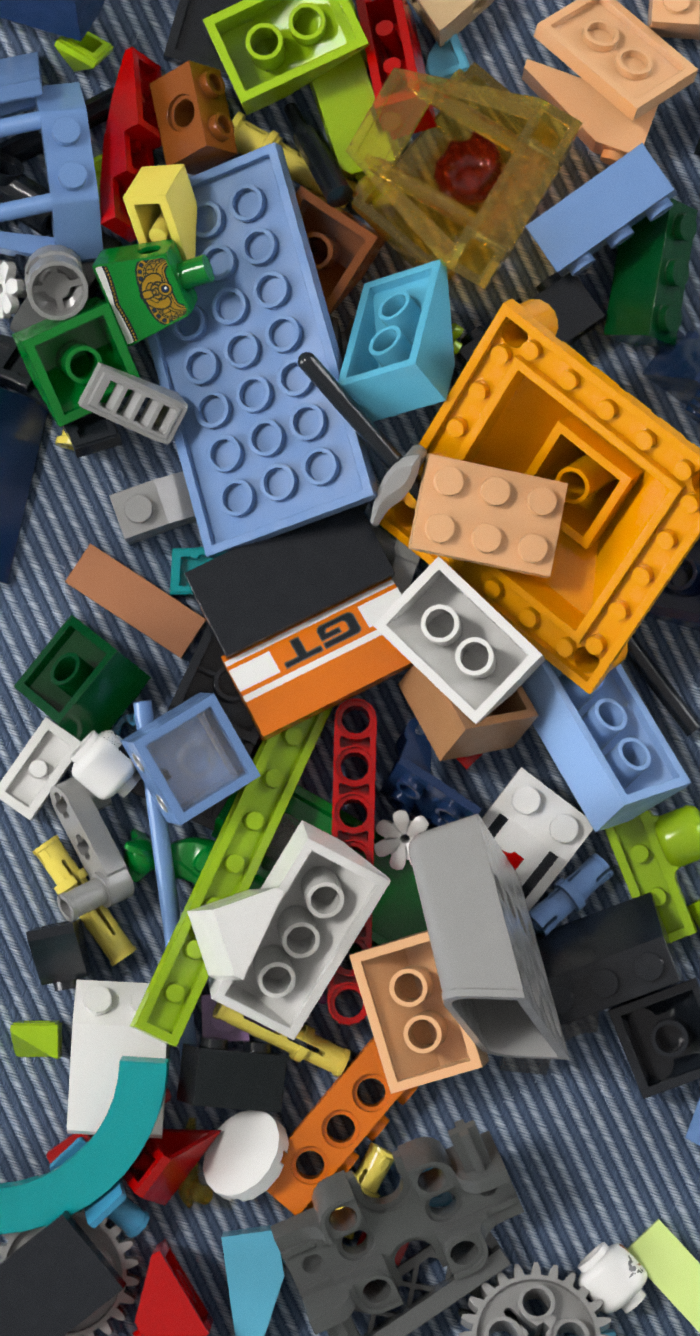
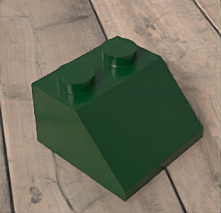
[14,614,151,742]

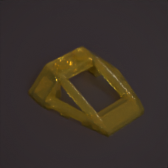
[346,67,583,289]

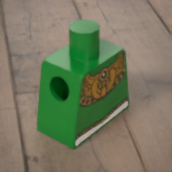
[92,239,214,347]

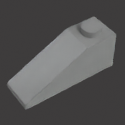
[109,471,196,545]

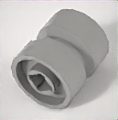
[24,245,88,320]

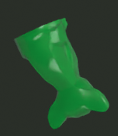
[124,829,215,885]

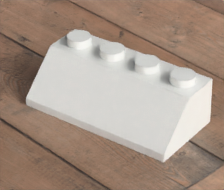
[208,820,391,1040]

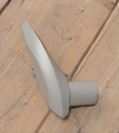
[370,445,428,526]

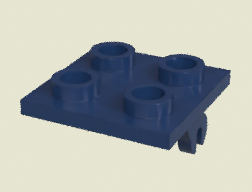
[380,718,482,830]

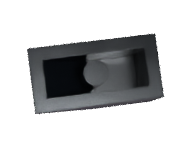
[26,919,92,991]

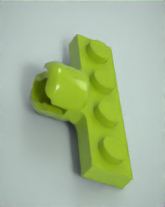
[604,805,700,942]

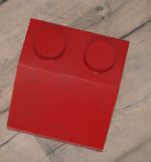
[133,1239,213,1336]

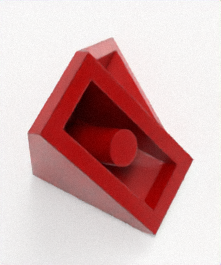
[122,1129,222,1206]

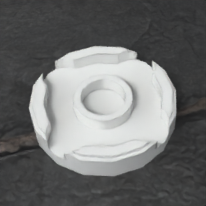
[203,1110,289,1202]

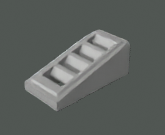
[78,362,188,445]

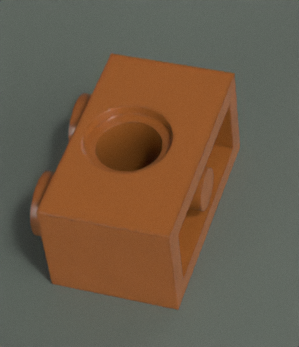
[150,60,238,175]

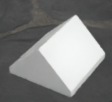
[187,887,284,980]

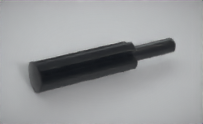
[284,103,353,207]

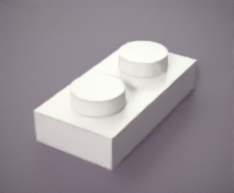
[0,717,81,821]

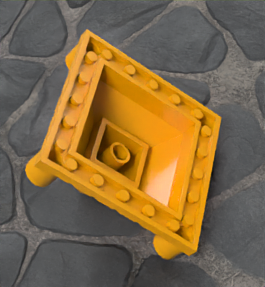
[379,298,700,695]

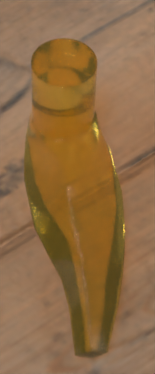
[178,1118,213,1209]

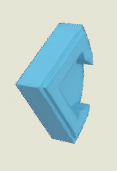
[425,33,471,89]

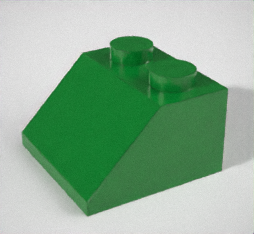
[12,296,140,427]

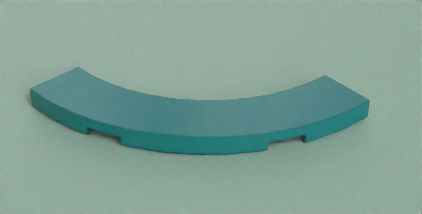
[0,1056,170,1234]

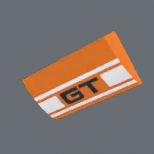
[221,578,413,741]

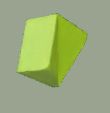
[10,1020,62,1059]

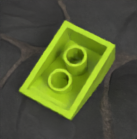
[202,0,369,115]

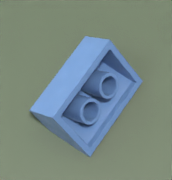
[525,143,677,276]

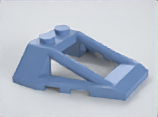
[0,82,103,263]

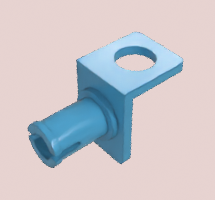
[49,1137,150,1238]

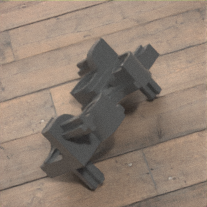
[270,1119,524,1336]

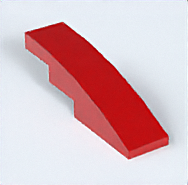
[100,47,162,243]

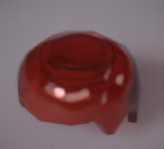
[433,131,505,206]

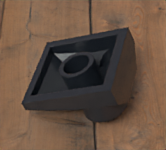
[608,977,700,1099]

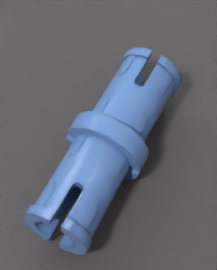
[529,853,614,937]

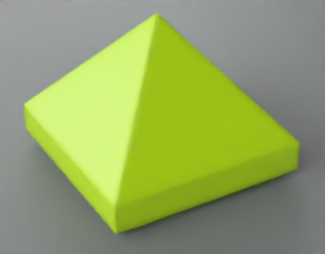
[54,31,114,72]

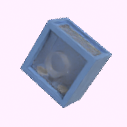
[121,692,261,825]

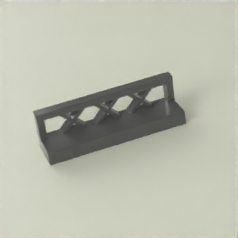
[354,1231,511,1336]

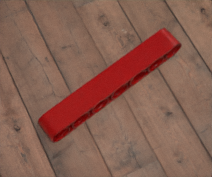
[327,698,377,1026]

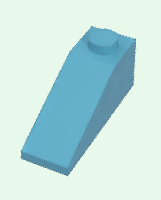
[221,1225,286,1336]

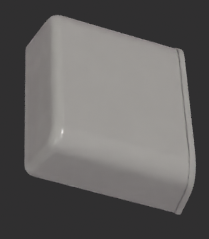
[409,813,570,1060]

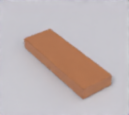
[65,543,207,659]

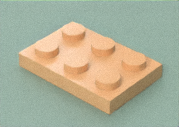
[534,0,699,121]
[408,453,568,578]

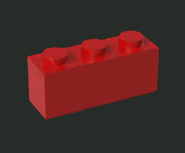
[355,0,437,140]

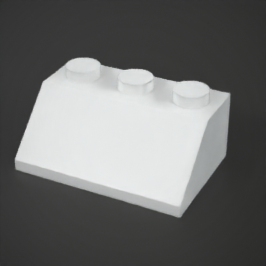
[373,556,546,725]

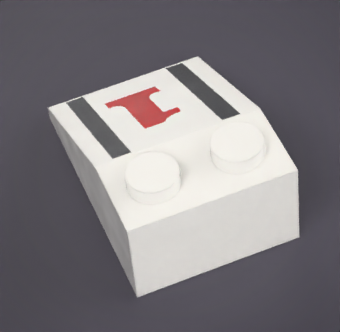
[481,767,593,911]

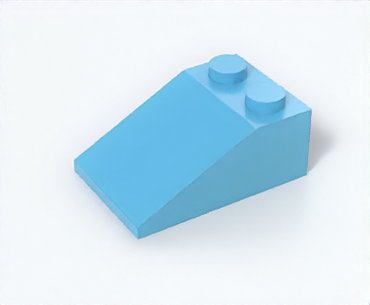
[338,259,455,422]

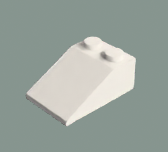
[67,979,169,1138]

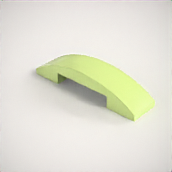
[627,1219,700,1333]

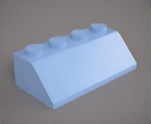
[522,660,691,833]

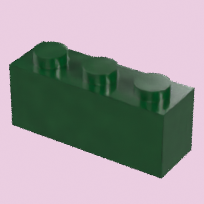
[604,198,698,346]

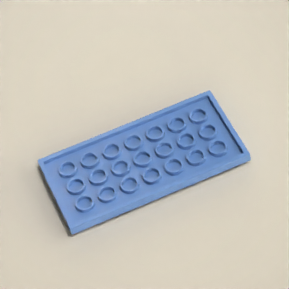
[120,142,378,559]

